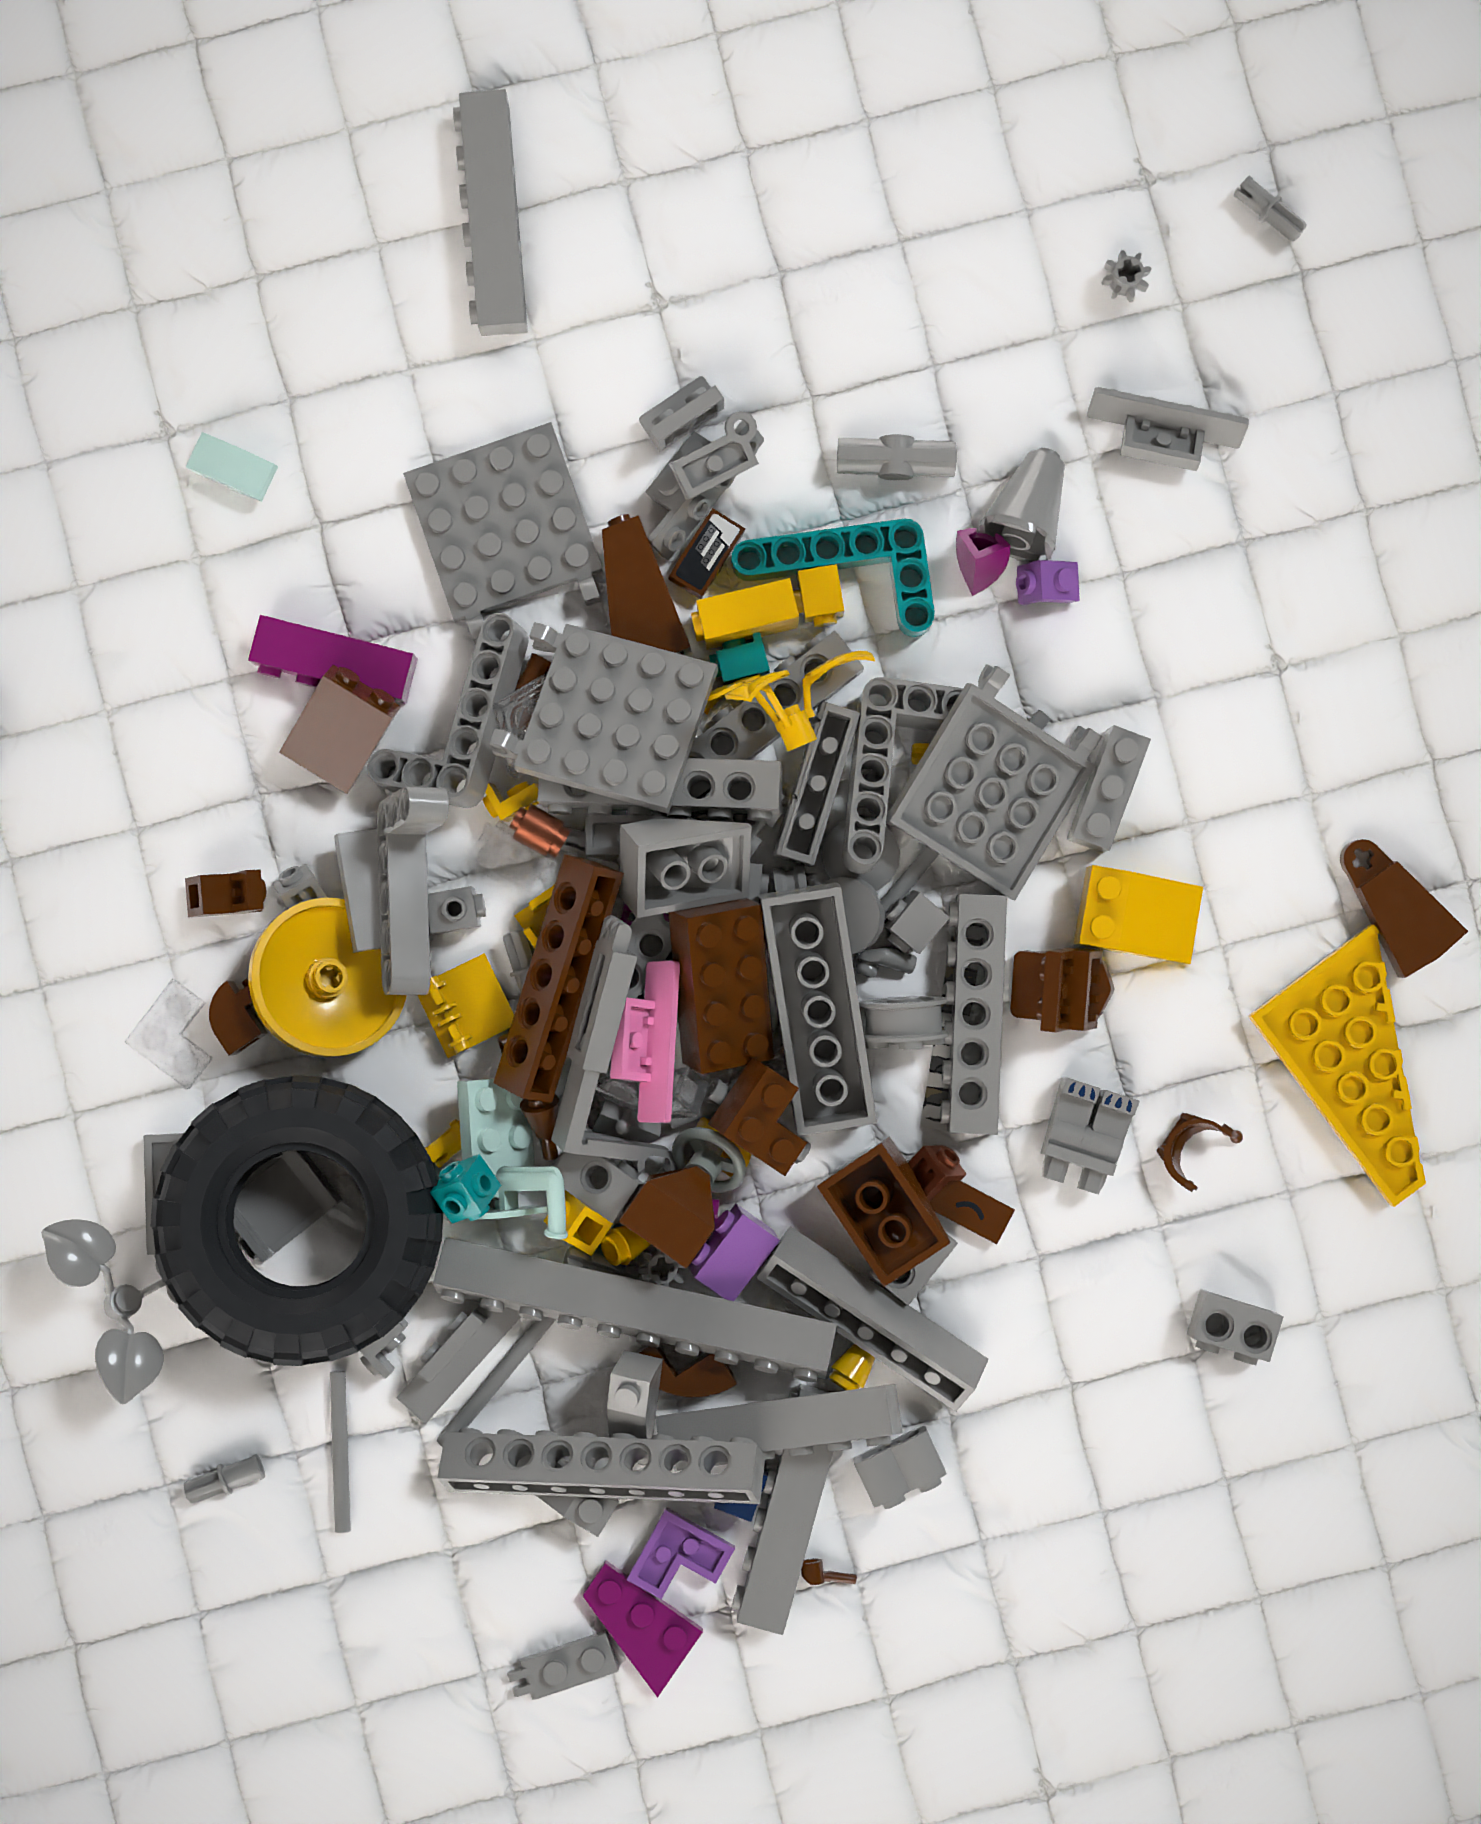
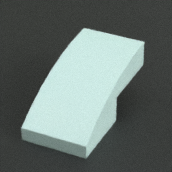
[186,432,278,502]

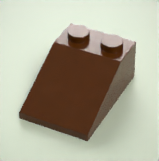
[817,1136,951,1287]

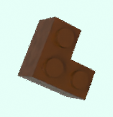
[708,1057,807,1176]

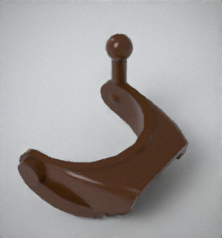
[1156,1112,1243,1193]

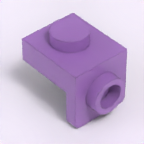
[1016,560,1080,605]

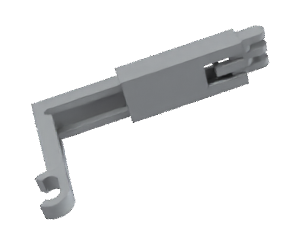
[551,915,677,1172]

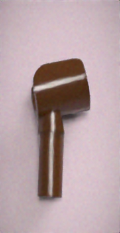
[801,1558,857,1585]

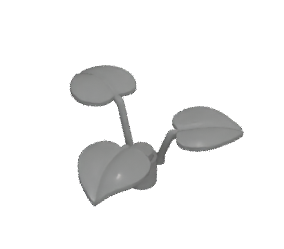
[41,1219,177,1405]

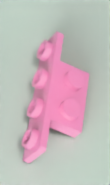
[610,961,680,1123]

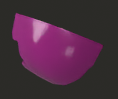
[956,528,1011,596]

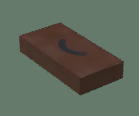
[930,1180,1015,1245]

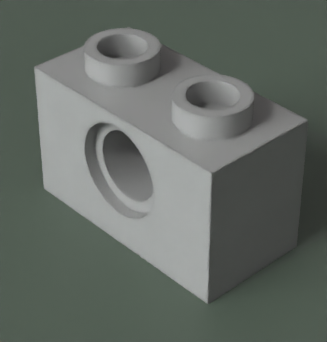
[556,1152,644,1224]

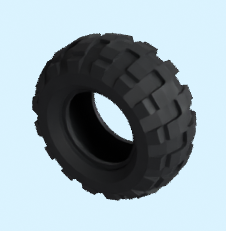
[150,1075,444,1366]

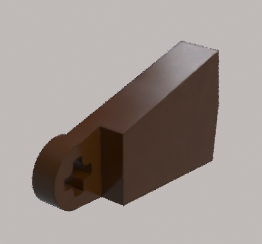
[1340,839,1469,978]

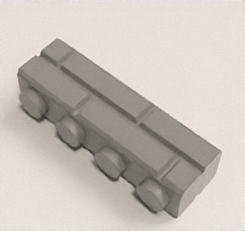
[773,701,860,867]

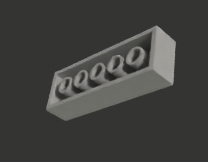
[759,882,877,1136]

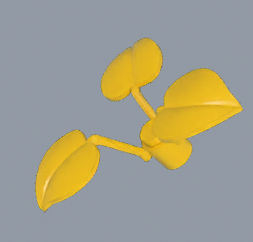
[704,651,875,752]

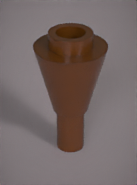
[520,1094,559,1161]

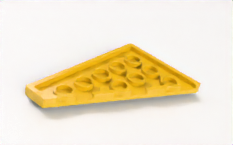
[1248,924,1426,1207]

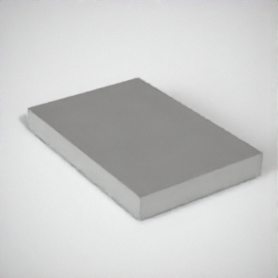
[334,829,433,953]

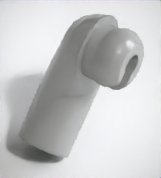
[856,947,917,977]

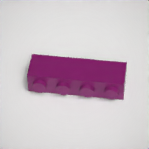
[248,615,418,704]

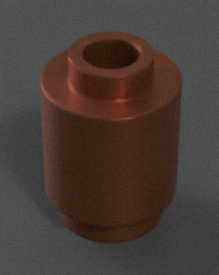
[509,804,571,858]

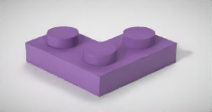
[627,1507,735,1599]

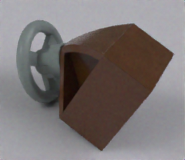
[619,1127,746,1269]

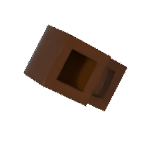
[185,869,267,918]
[209,977,268,1056]

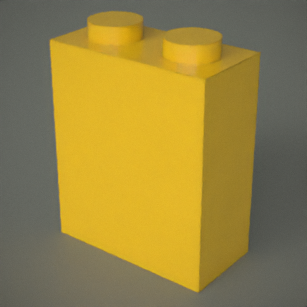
[691,578,799,650]

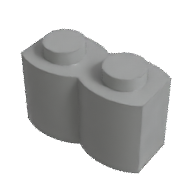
[853,1426,947,1509]

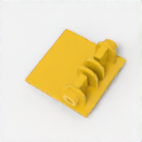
[417,953,514,1058]

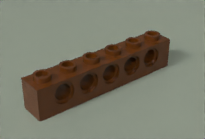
[493,854,624,1103]

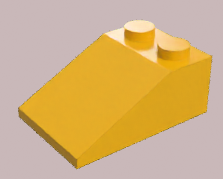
[1073,865,1203,964]

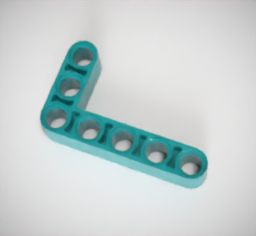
[731,519,935,637]

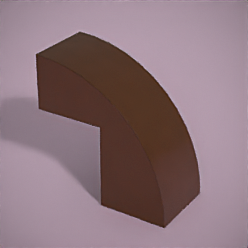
[635,1345,737,1397]

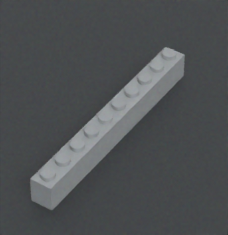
[433,1237,837,1382]

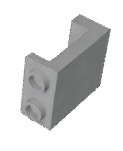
[234,1150,343,1262]

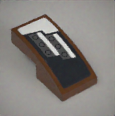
[668,508,746,599]

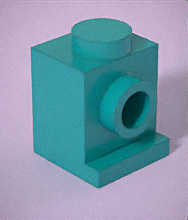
[709,632,770,686]

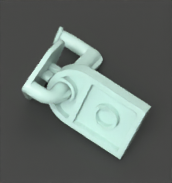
[457,1079,568,1239]

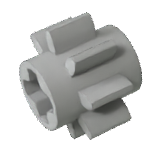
[1101,250,1152,302]
[638,1249,684,1287]

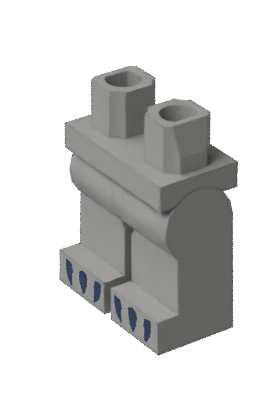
[1040,1077,1140,1195]

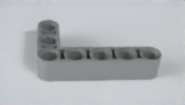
[367,613,529,808]
[842,677,963,874]
[377,787,449,995]

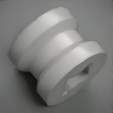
[773,864,807,892]

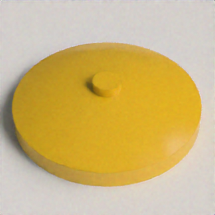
[248,898,407,1058]

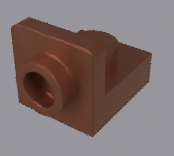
[908,1145,967,1202]

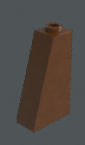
[602,514,692,655]

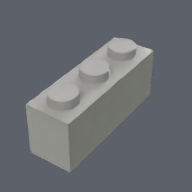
[1067,725,1151,853]

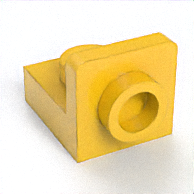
[482,781,540,822]

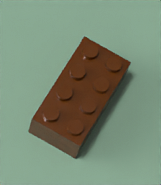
[668,898,774,1075]

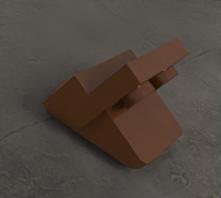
[1010,948,1115,1033]

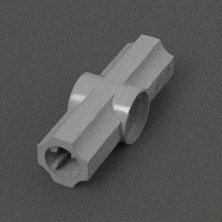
[837,434,957,480]

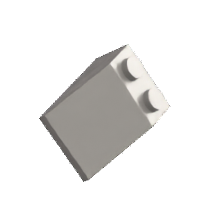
[619,818,752,918]

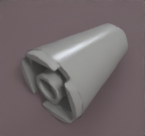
[978,448,1065,562]

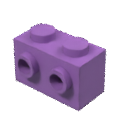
[688,1203,780,1301]

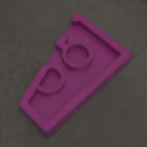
[583,1560,703,1698]

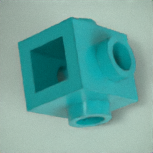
[430,1154,502,1224]

